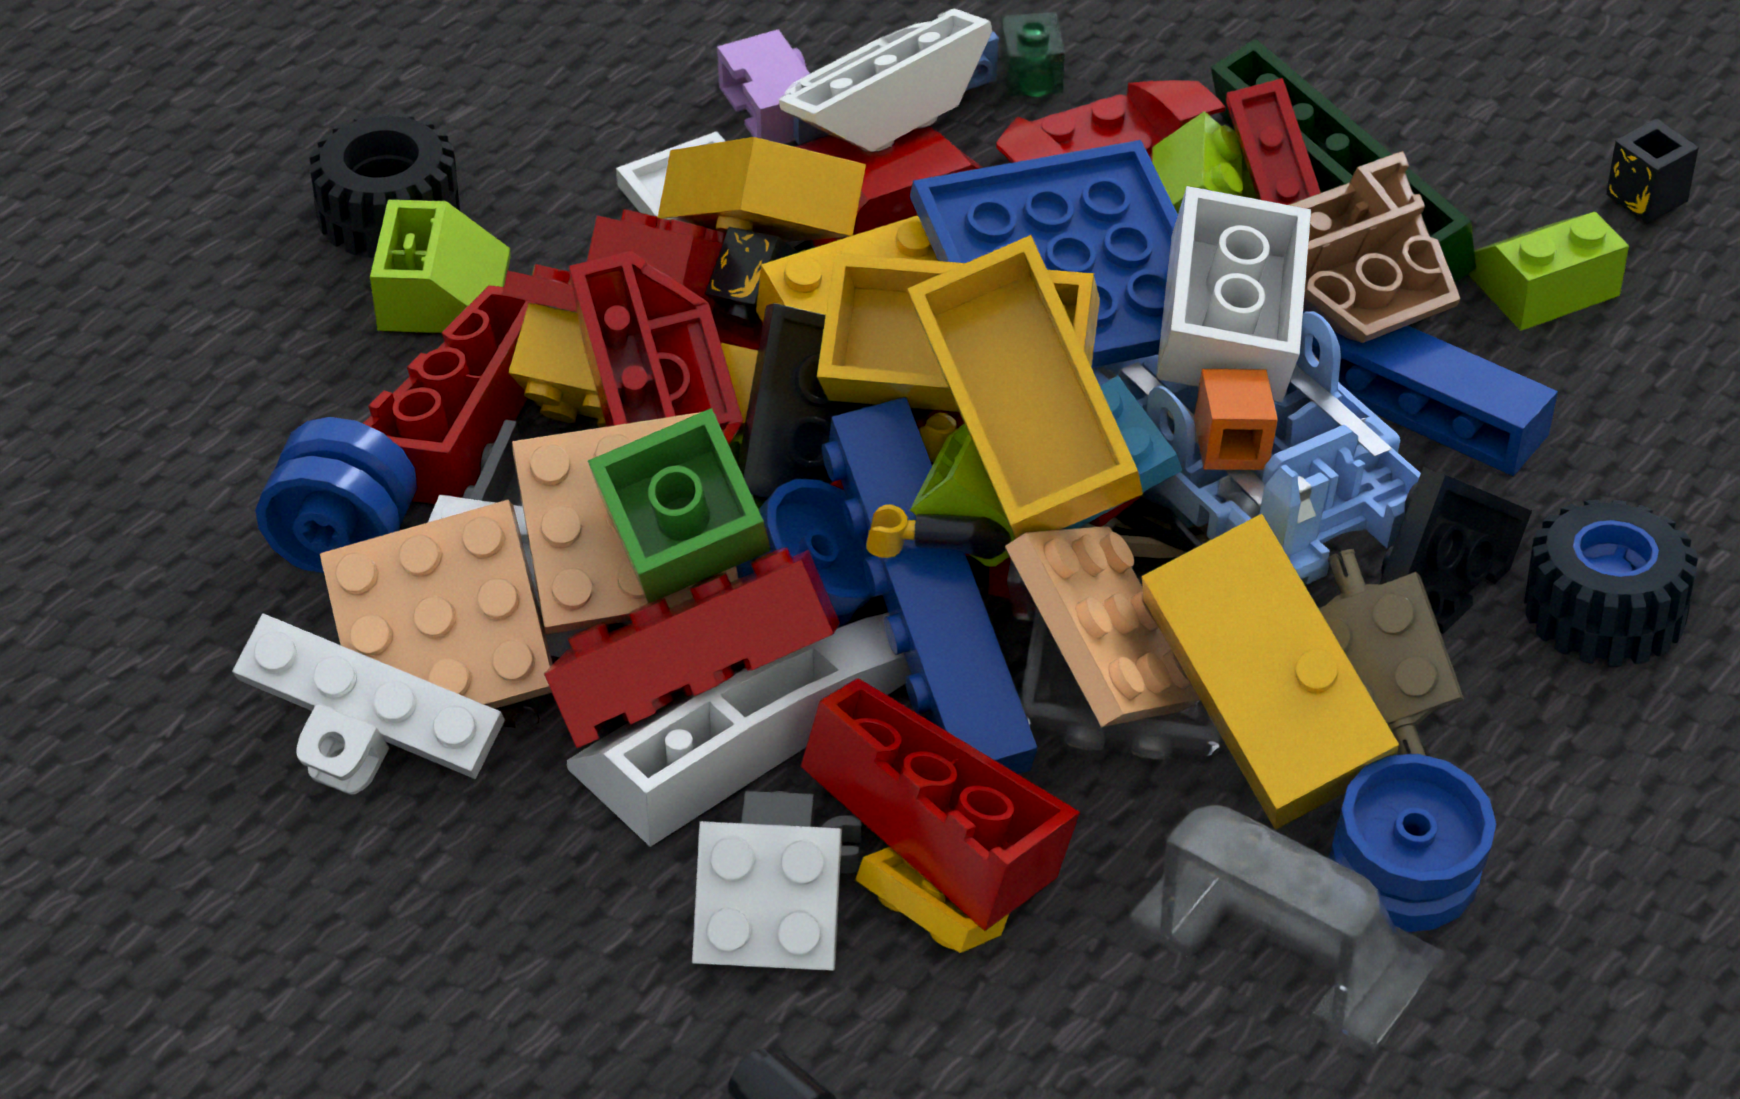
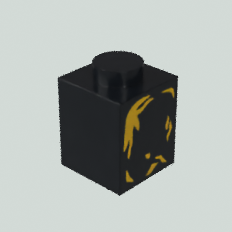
[1606,119,1699,224]
[705,227,799,328]

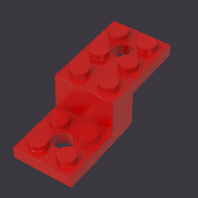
[502,209,726,313]

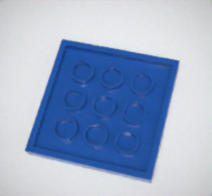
[910,140,1178,368]

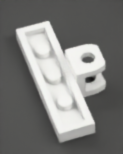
[232,613,505,794]

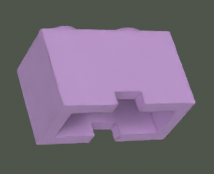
[717,29,810,144]

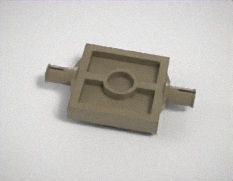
[1318,549,1464,756]

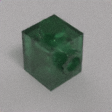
[1001,12,1065,97]

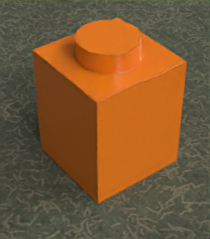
[1194,369,1278,470]

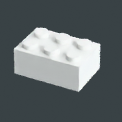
[1156,186,1311,402]

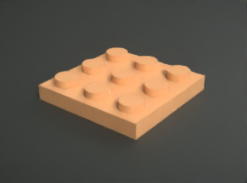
[512,412,738,635]
[320,499,553,709]
[1005,526,1200,727]

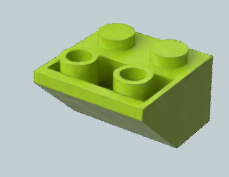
[1152,111,1257,214]
[370,200,511,333]

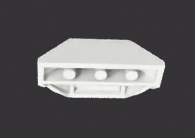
[778,8,992,152]

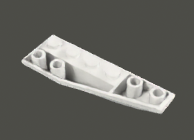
[567,612,911,847]

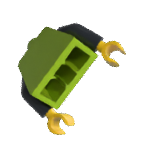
[866,413,1015,567]

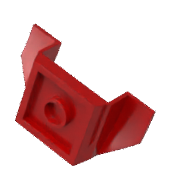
[996,80,1225,163]

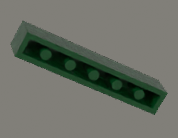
[1211,38,1476,283]

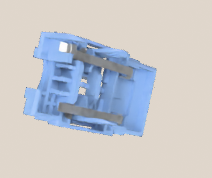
[1092,311,1421,584]

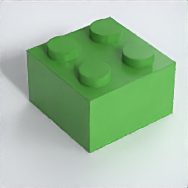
[588,408,771,604]

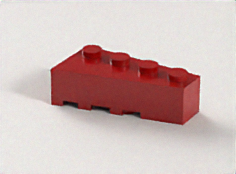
[363,285,547,504]
[544,547,840,748]
[801,678,1080,931]

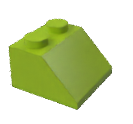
[1468,212,1629,331]

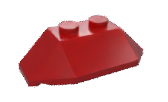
[569,251,743,446]

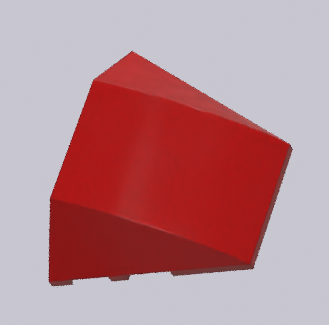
[795,126,983,247]

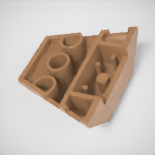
[1290,151,1461,343]

